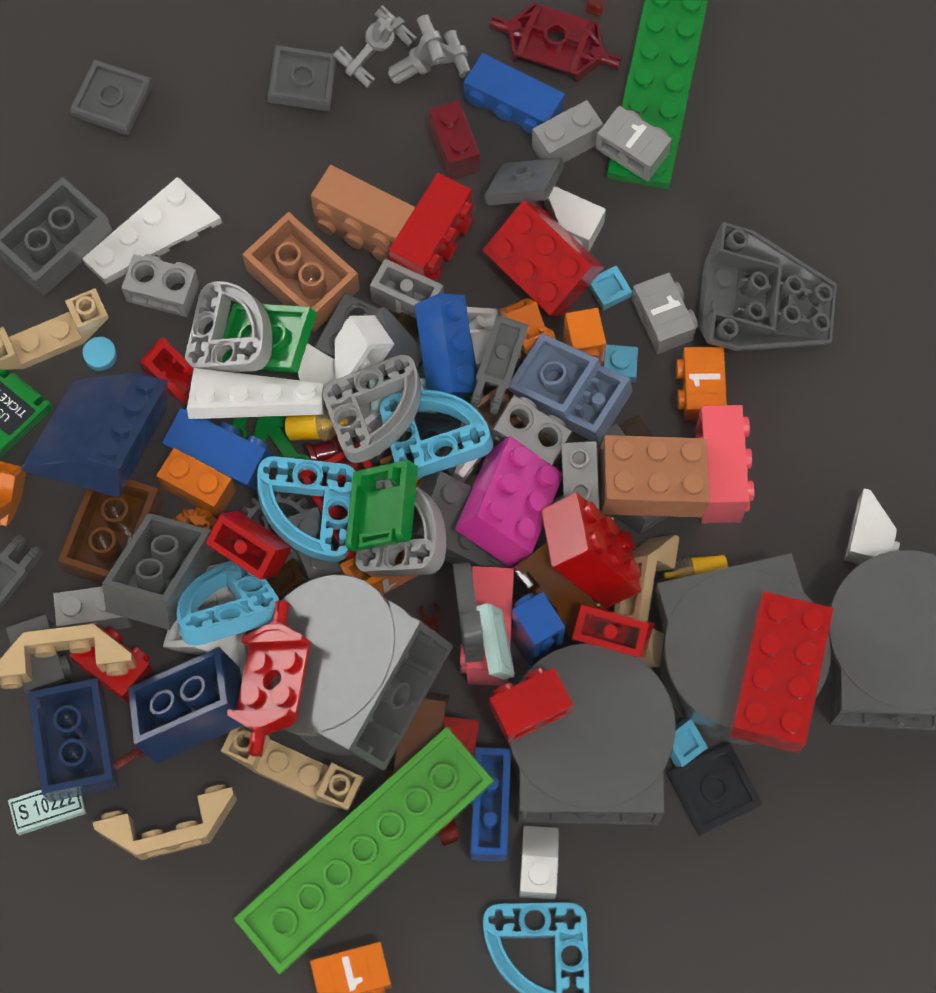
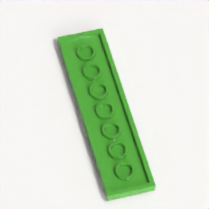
[234,727,495,974]

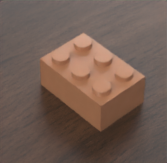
[311,164,415,263]
[242,212,360,332]
[598,435,710,517]

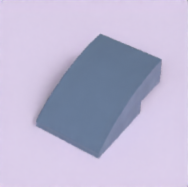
[508,333,633,445]

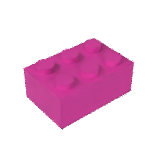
[455,436,563,567]

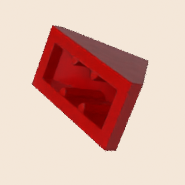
[140,337,194,406]

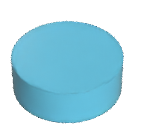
[83,337,117,371]

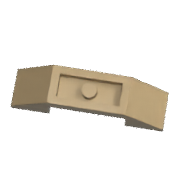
[0,288,109,370]
[614,535,679,668]
[0,624,137,689]
[221,725,364,810]
[93,785,237,860]

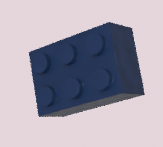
[128,647,243,763]
[27,678,120,802]

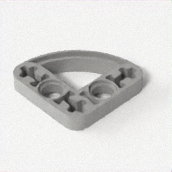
[185,281,272,372]
[322,355,421,463]
[355,479,446,577]

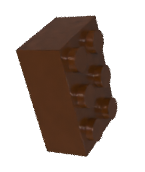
[58,479,164,584]

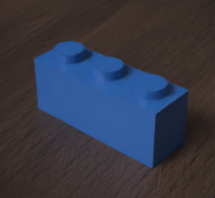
[464,53,565,135]
[414,294,477,399]
[162,408,273,492]
[511,592,565,668]
[470,747,511,862]

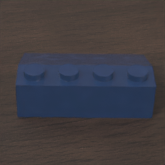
[22,372,168,498]

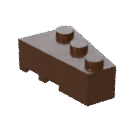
[507,540,606,646]
[385,692,449,782]

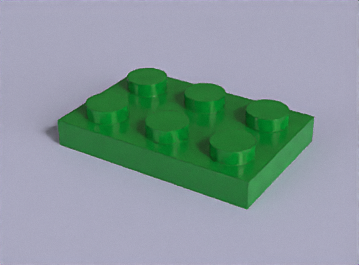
[222,303,317,373]

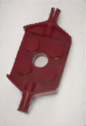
[490,3,622,82]

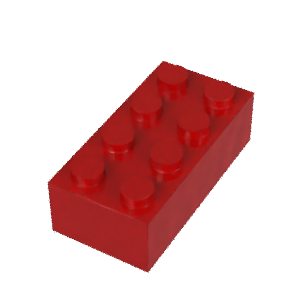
[729,591,834,754]

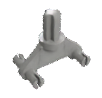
[333,5,417,88]
[388,15,471,84]

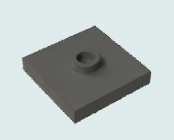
[267,45,336,112]
[69,59,153,136]
[484,157,564,205]

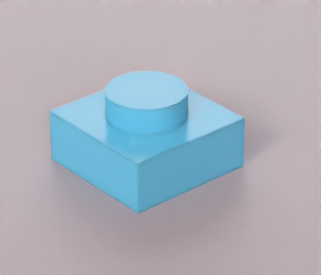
[589,265,632,310]
[604,345,638,382]
[670,718,708,767]

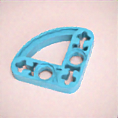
[380,390,493,479]
[257,456,355,562]
[177,561,279,646]
[483,903,589,993]

